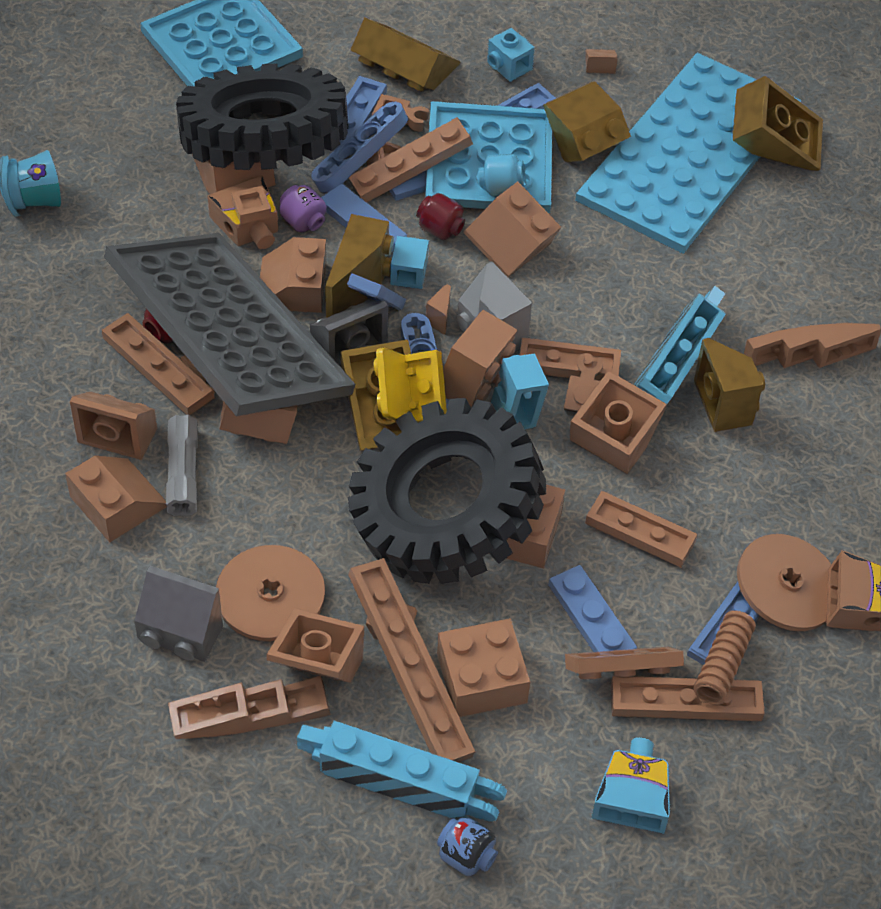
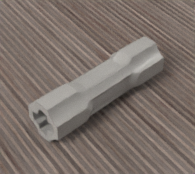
[166,415,198,516]

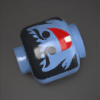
[437,816,498,876]

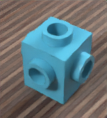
[487,28,535,82]

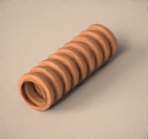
[693,610,756,705]

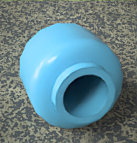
[478,154,526,196]

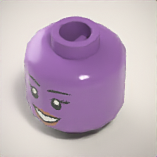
[279,185,326,232]

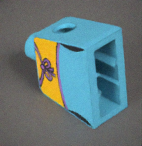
[592,738,670,833]

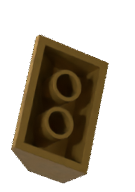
[350,17,461,92]

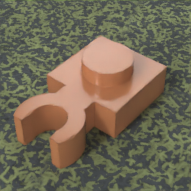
[372,94,429,132]
[564,354,603,412]

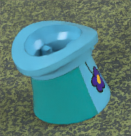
[0,150,61,217]

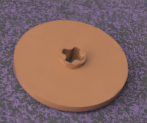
[737,534,831,631]
[216,545,325,641]

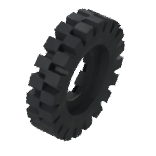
[176,64,349,170]
[348,398,546,584]

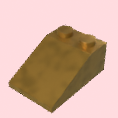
[733,76,823,171]
[325,214,394,318]
[340,339,411,451]

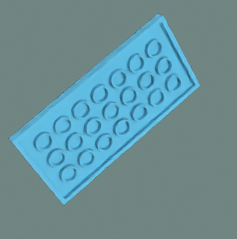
[575,53,801,254]

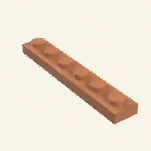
[348,558,475,762]

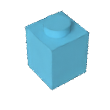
[390,236,429,289]

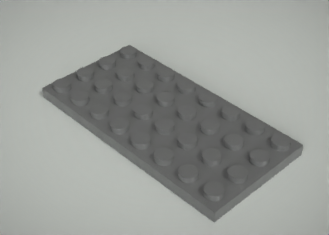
[104,233,356,416]

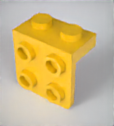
[374,347,447,423]

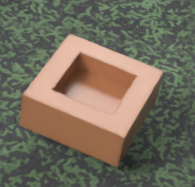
[231,186,272,224]

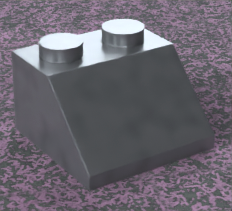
[310,300,388,367]
[134,566,223,662]

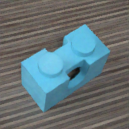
[491,353,549,429]

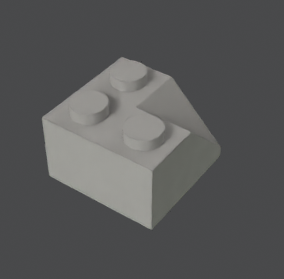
[456,261,532,352]

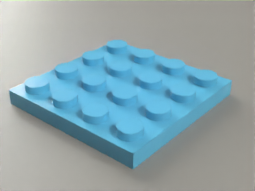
[140,0,303,86]
[425,101,552,213]

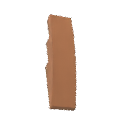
[744,323,881,368]
[168,676,331,739]

